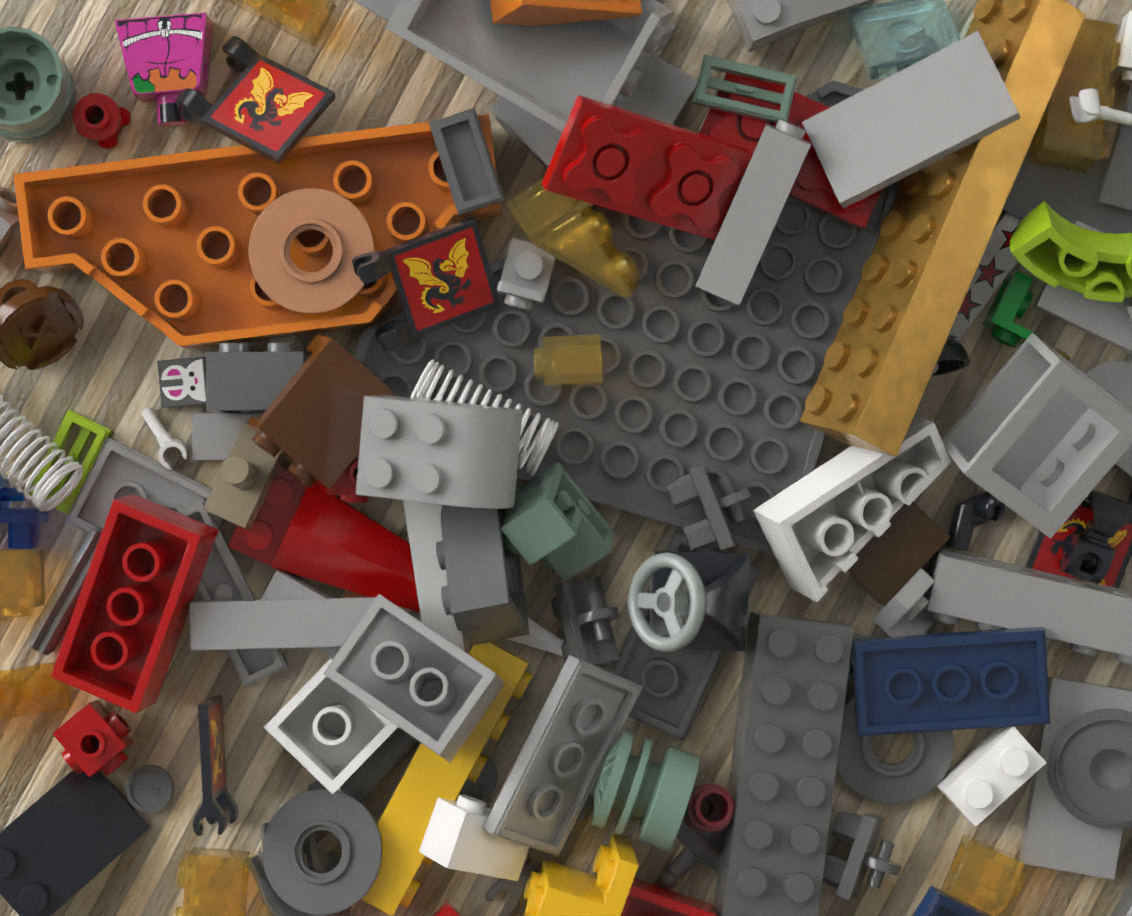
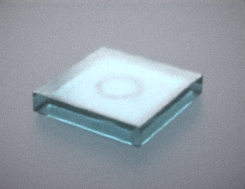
[848,0,961,80]

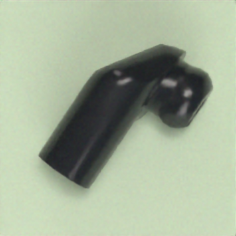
[945,492,1005,551]

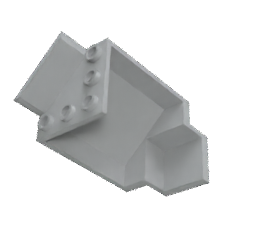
[353,0,698,132]

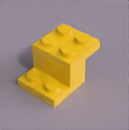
[516,833,639,916]

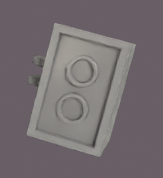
[942,333,1132,539]

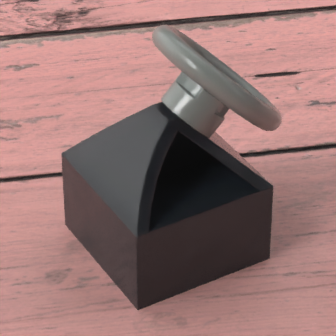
[628,549,750,652]

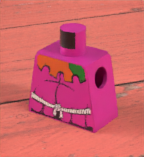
[115,13,213,126]

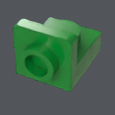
[982,270,1037,348]

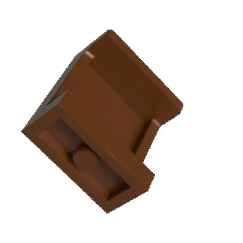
[246,334,398,489]

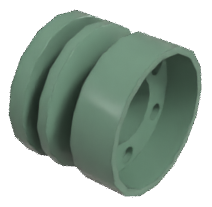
[0,26,77,144]
[591,730,700,852]

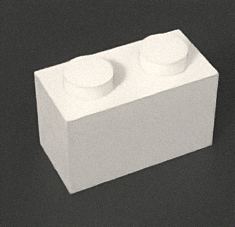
[937,726,1046,827]
[419,794,529,881]

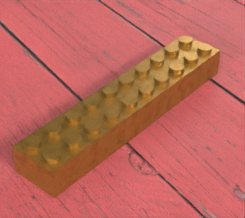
[800,0,1086,457]

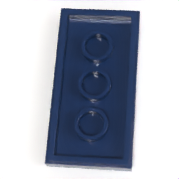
[852,627,1050,736]

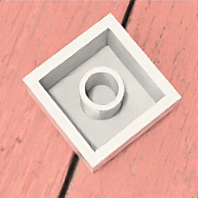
[264,657,398,794]

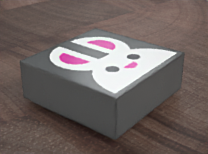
[157,356,206,408]

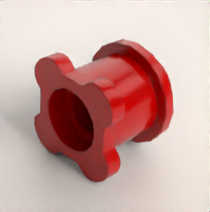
[73,93,131,150]

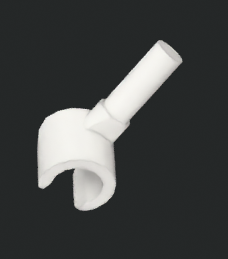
[1069,89,1132,126]
[141,407,188,470]

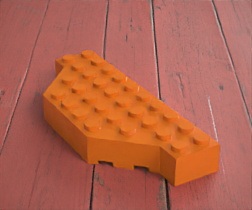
[13,114,503,350]

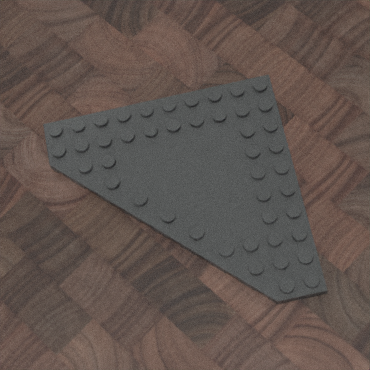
[355,81,900,556]

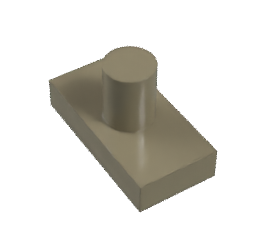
[203,423,284,531]

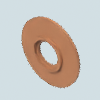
[249,188,374,314]

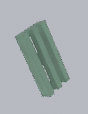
[692,55,798,124]

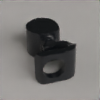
[1060,490,1132,585]

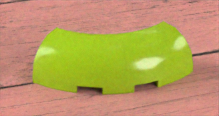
[1010,201,1132,303]

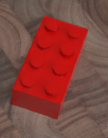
[50,494,219,714]

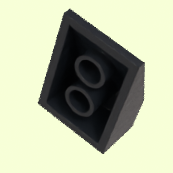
[0,770,151,916]

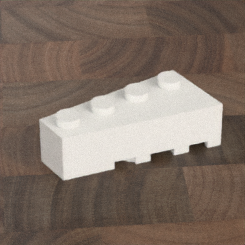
[753,415,951,602]

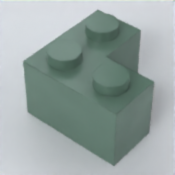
[500,462,615,581]

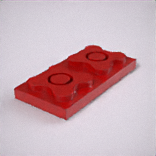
[699,73,883,230]
[541,95,753,240]

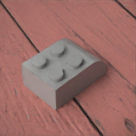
[356,395,523,509]

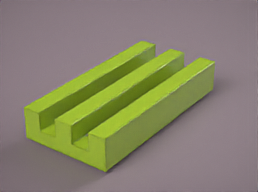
[28,409,113,514]

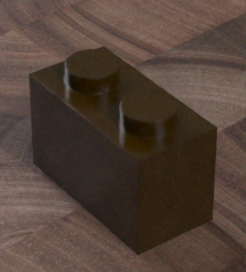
[846,502,950,606]

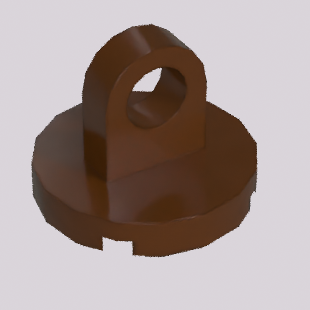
[0,279,84,370]

